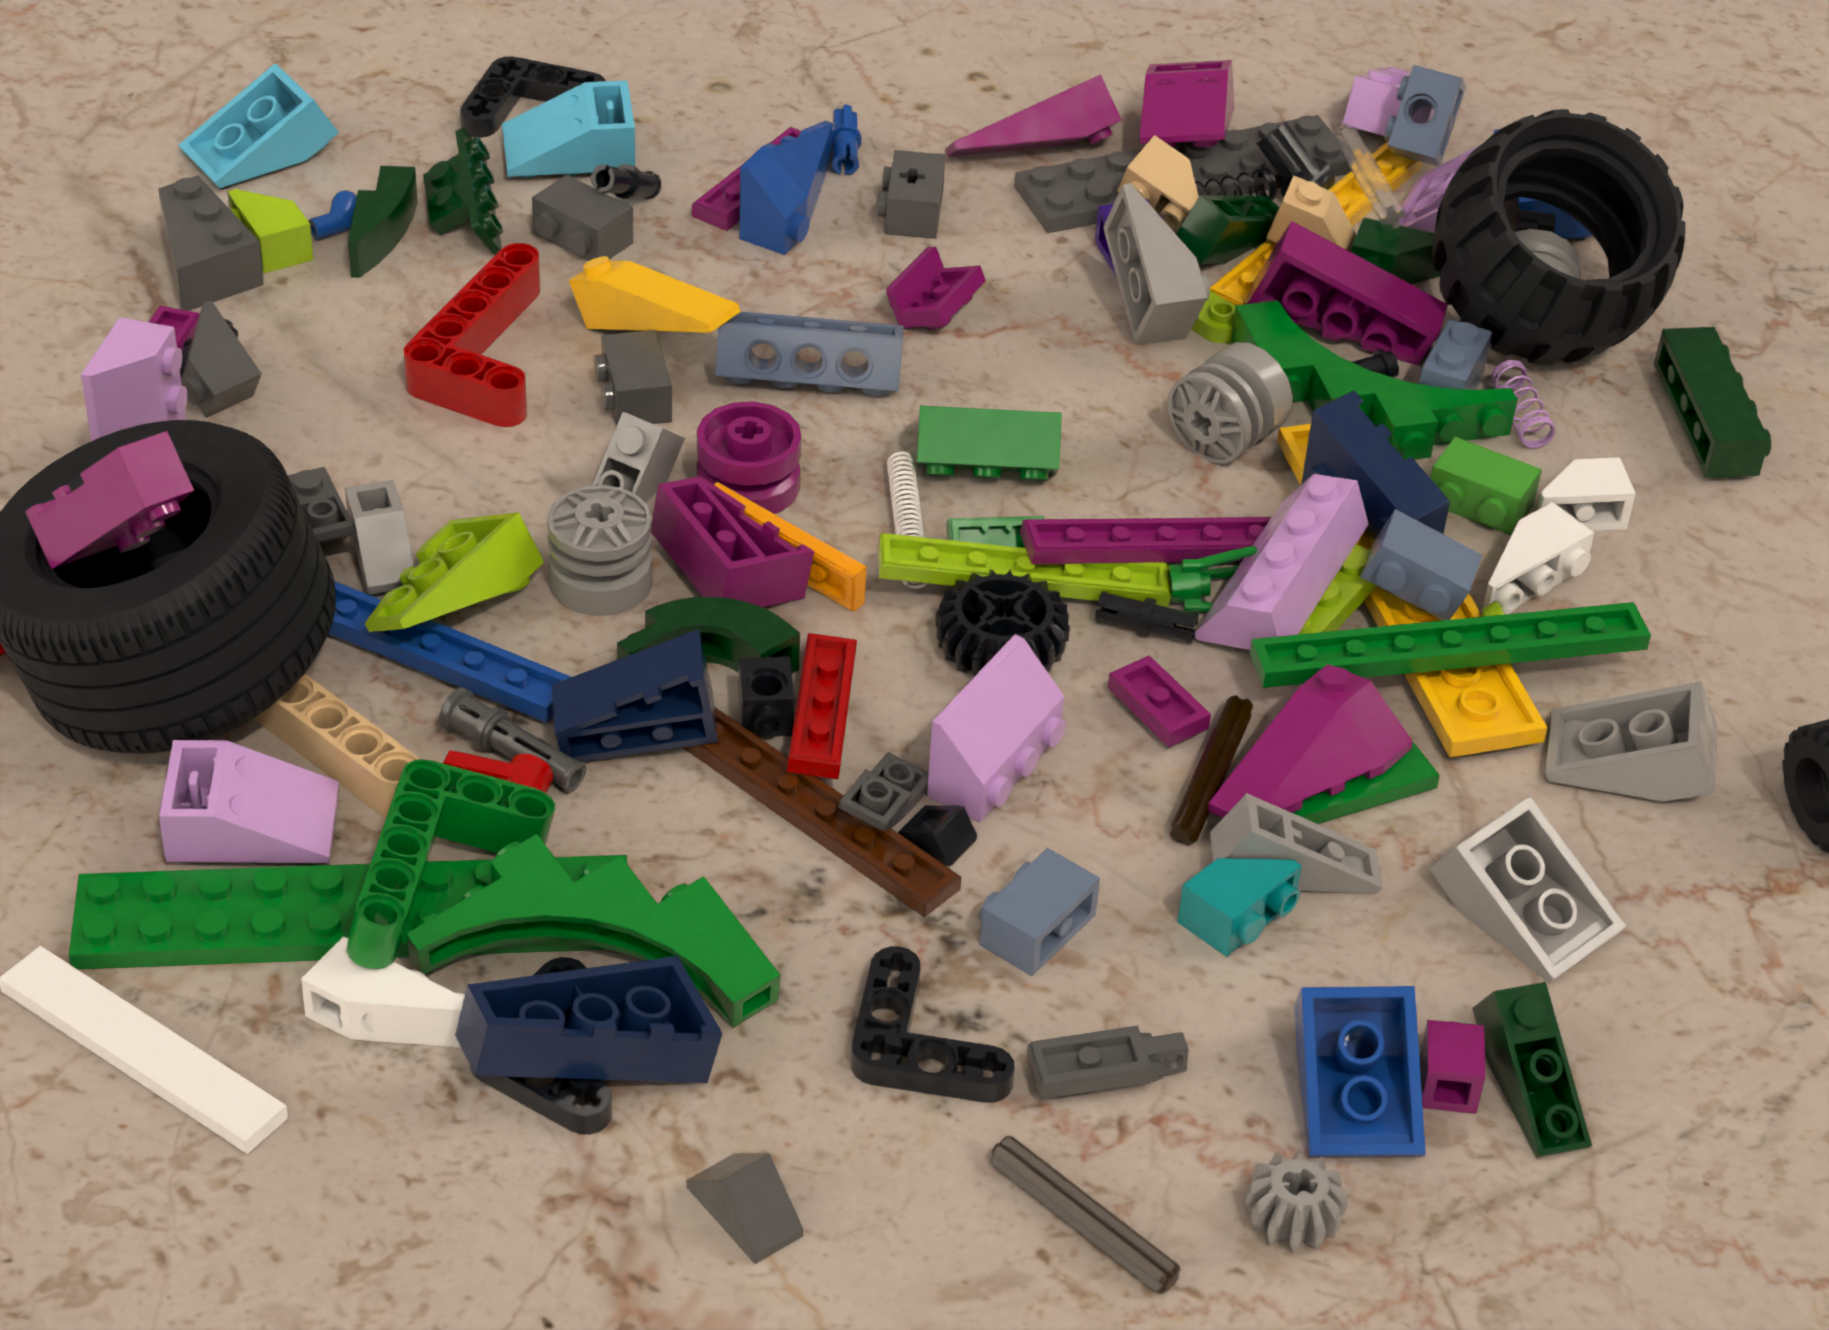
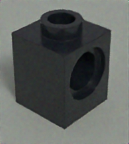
[738,657,794,737]

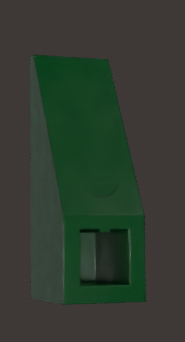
[1472,982,1592,1158]

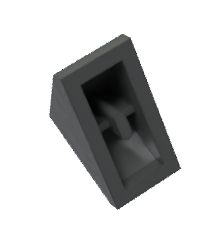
[686,1153,803,1264]

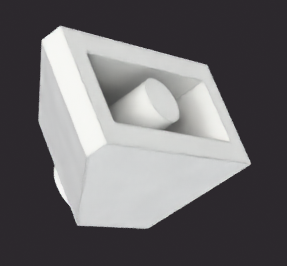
[1537,457,1636,531]

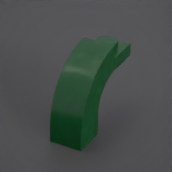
[617,597,800,674]

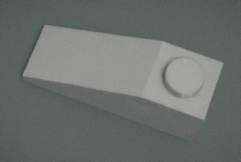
[1210,793,1382,894]

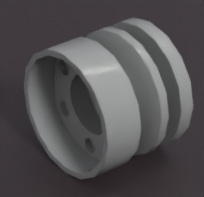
[1168,342,1293,464]
[547,485,653,616]

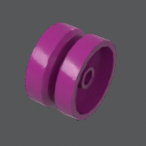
[696,401,802,514]

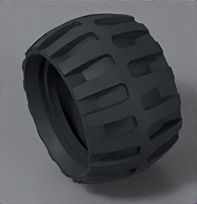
[1432,109,1686,365]

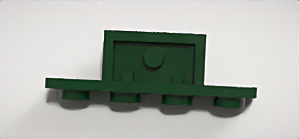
[423,127,503,256]

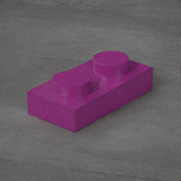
[1107,655,1211,747]

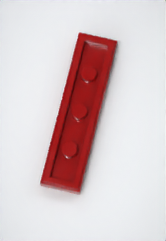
[787,633,857,779]

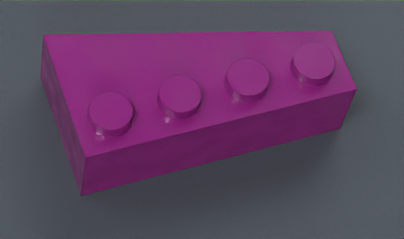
[1244,221,1448,365]

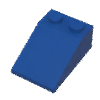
[1294,986,1426,1158]

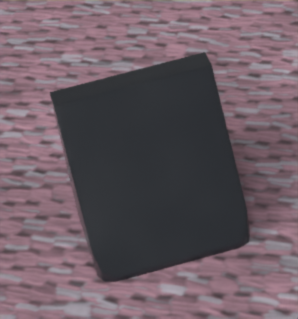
[898,805,977,866]

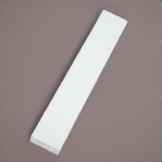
[0,945,288,1154]

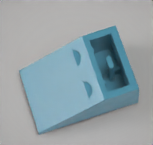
[502,80,635,178]

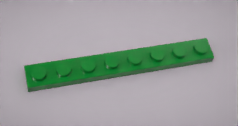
[1250,602,1651,688]

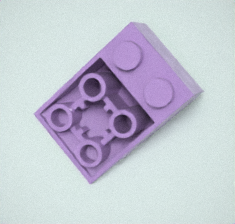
[1342,67,1434,136]
[159,740,340,863]

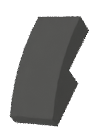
[838,752,929,832]

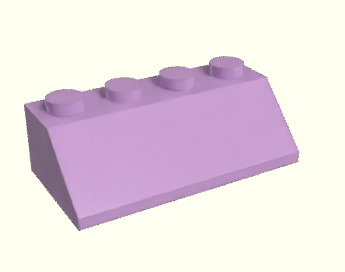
[1194,474,1369,650]

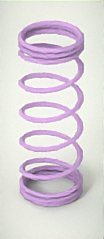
[1491,360,1556,448]

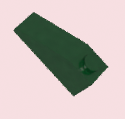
[1176,195,1279,265]

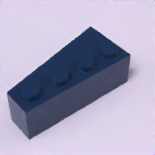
[455,956,723,1083]

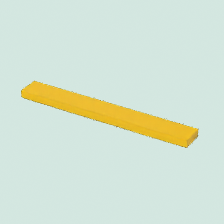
[1210,141,1423,305]

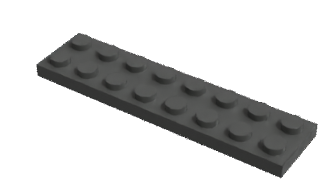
[1014,115,1355,233]

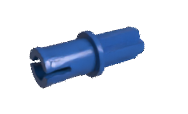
[832,105,862,175]

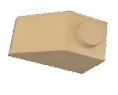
[1266,176,1356,252]

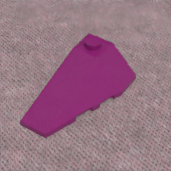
[945,74,1122,157]
[1208,664,1412,818]

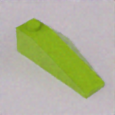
[364,512,544,632]

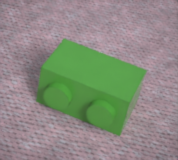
[1430,437,1542,536]

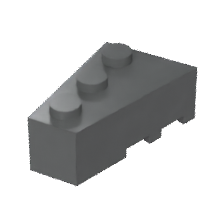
[158,175,264,311]

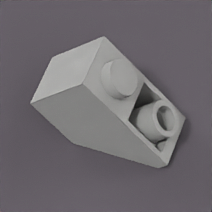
[592,412,685,503]
[345,480,414,595]

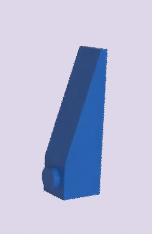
[740,120,833,255]

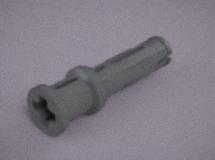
[439,687,587,793]

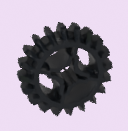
[935,569,1070,677]

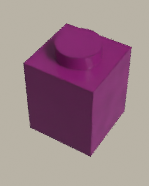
[1419,1020,1486,1114]

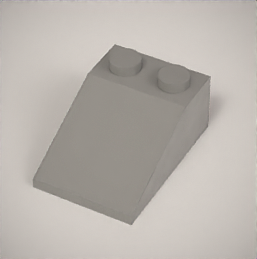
[1103,183,1210,345]
[1545,681,1718,802]
[1428,796,1627,983]

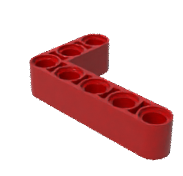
[404,243,540,427]

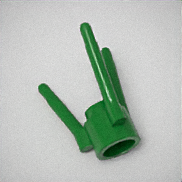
[1168,546,1258,613]

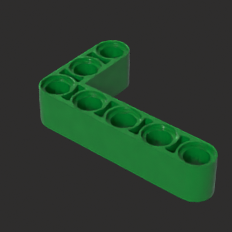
[346,759,555,969]

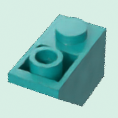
[1177,858,1302,957]

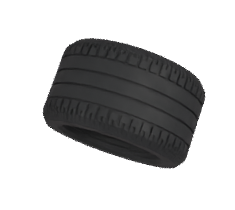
[0,420,336,754]

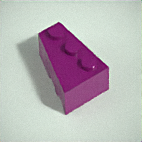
[25,431,194,569]
[651,476,814,608]

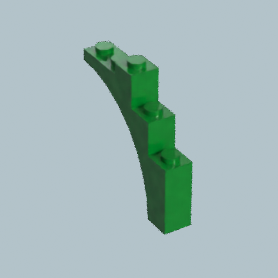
[1231,300,1518,460]
[406,834,781,1028]

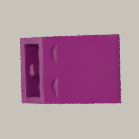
[1140,60,1235,147]

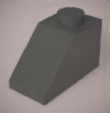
[181,300,262,418]

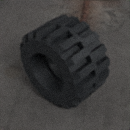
[1782,719,1829,853]

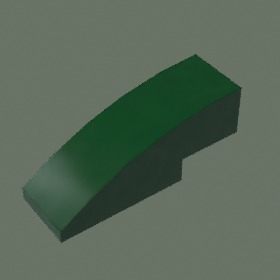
[348,166,418,278]

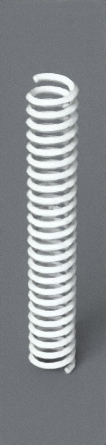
[887,451,928,589]

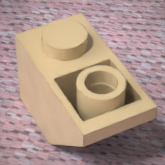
[1117,135,1199,233]

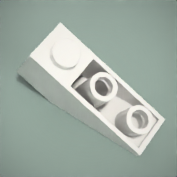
[1483,502,1595,614]
[301,936,465,1048]

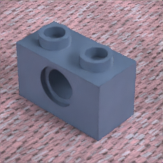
[1384,65,1466,166]

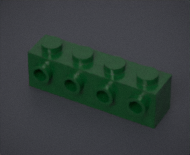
[1654,327,1771,478]

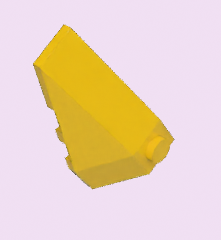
[569,256,741,333]

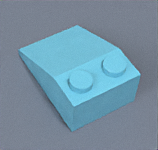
[178,63,339,189]

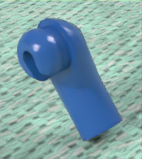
[309,190,357,240]

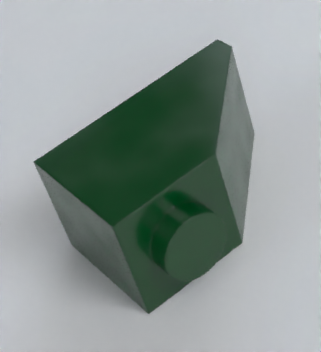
[1351,217,1440,284]

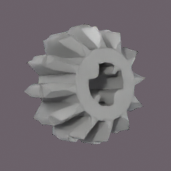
[1245,1150,1348,1253]

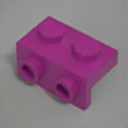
[886,247,986,330]

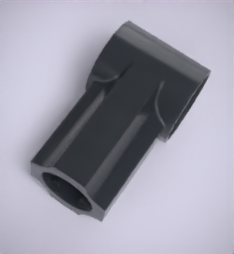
[1256,122,1335,198]

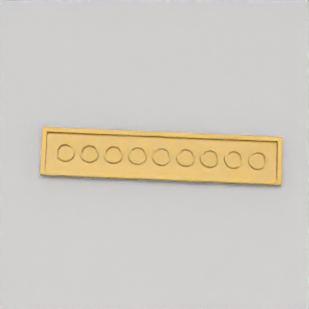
[1277,423,1547,758]

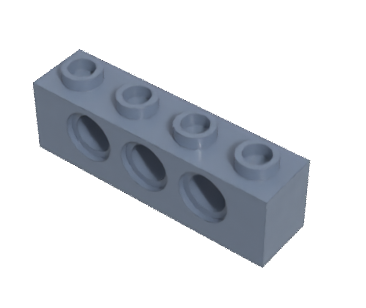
[715,312,904,396]

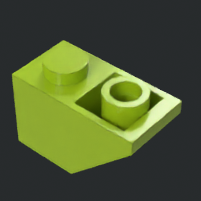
[227,189,313,274]

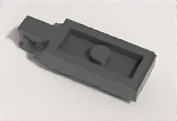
[1027,1025,1189,1100]

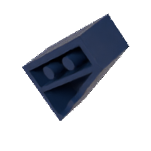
[1301,390,1450,540]
[552,629,718,762]

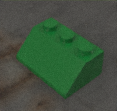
[916,405,1062,481]

